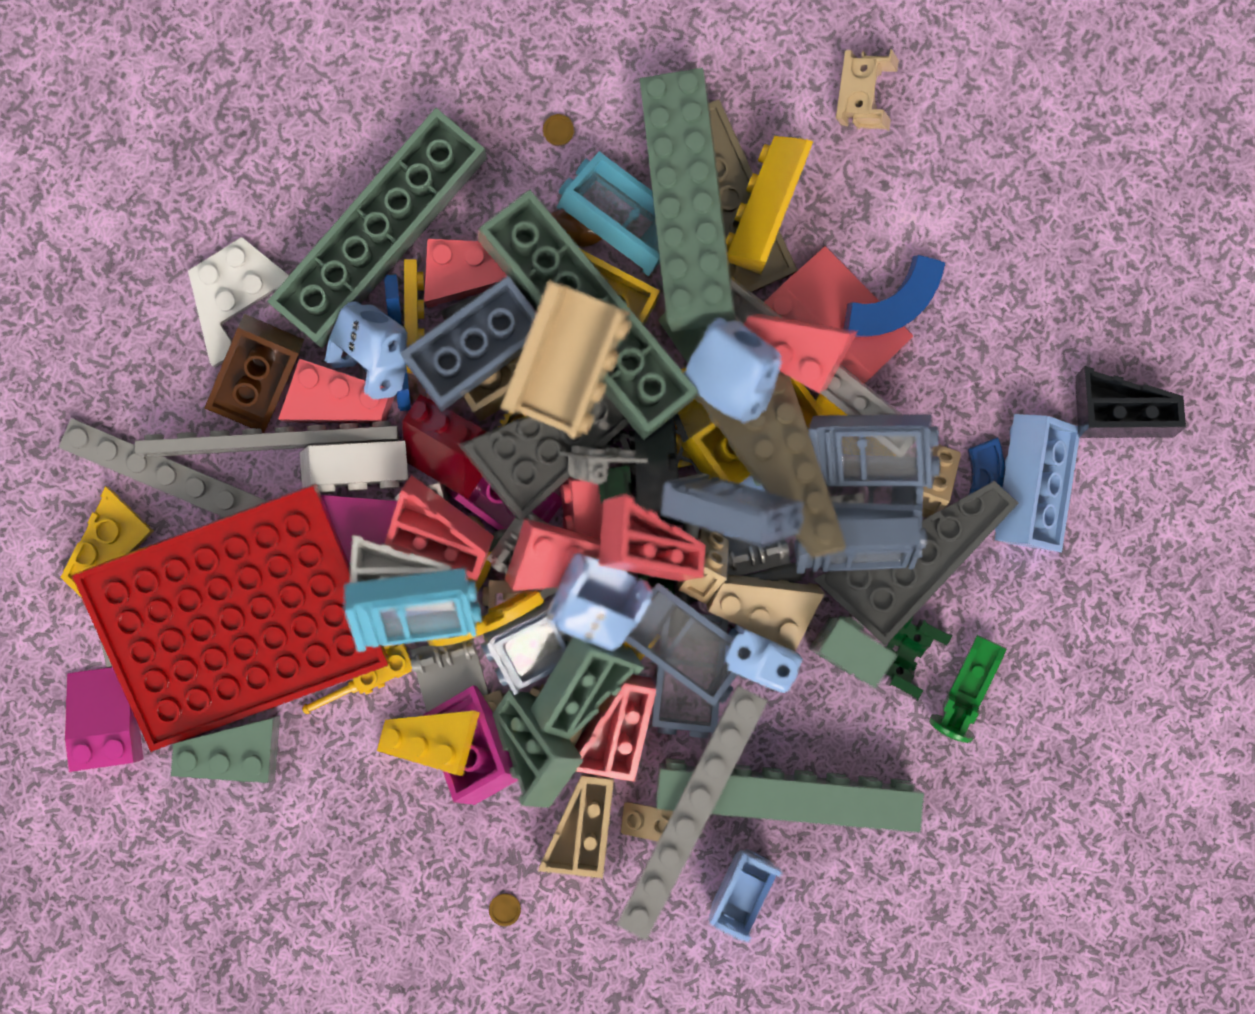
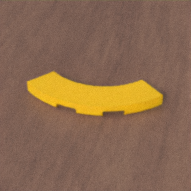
[427,590,544,646]

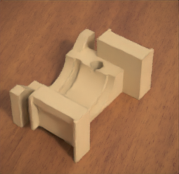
[836,49,899,131]

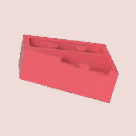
[424,239,507,308]
[744,313,858,393]
[278,359,395,423]
[384,475,494,580]
[560,476,604,539]
[598,495,705,581]
[505,518,601,590]
[575,674,656,782]

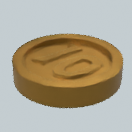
[543,114,574,146]
[489,893,521,926]

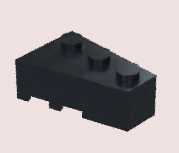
[1075,366,1186,438]
[629,417,679,520]

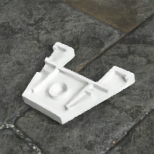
[188,237,289,368]

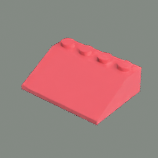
[764,246,913,384]

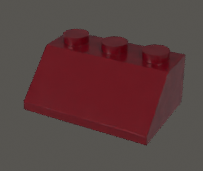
[403,394,487,499]

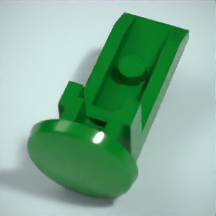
[929,634,1007,743]

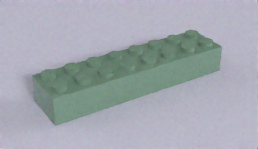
[640,68,736,332]
[267,108,487,349]
[478,190,699,440]
[656,758,924,833]

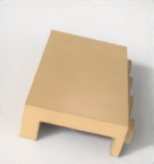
[501,281,631,438]

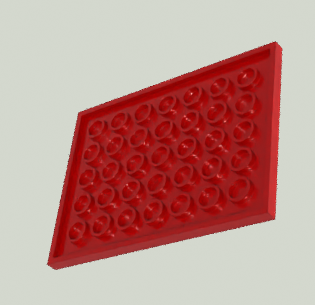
[72,483,390,752]

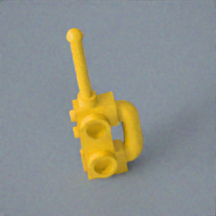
[302,643,412,714]

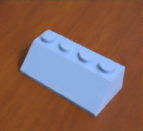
[995,414,1079,552]

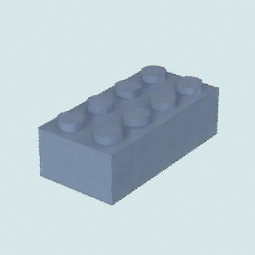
[400,276,536,412]

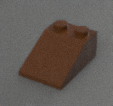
[204,314,304,433]

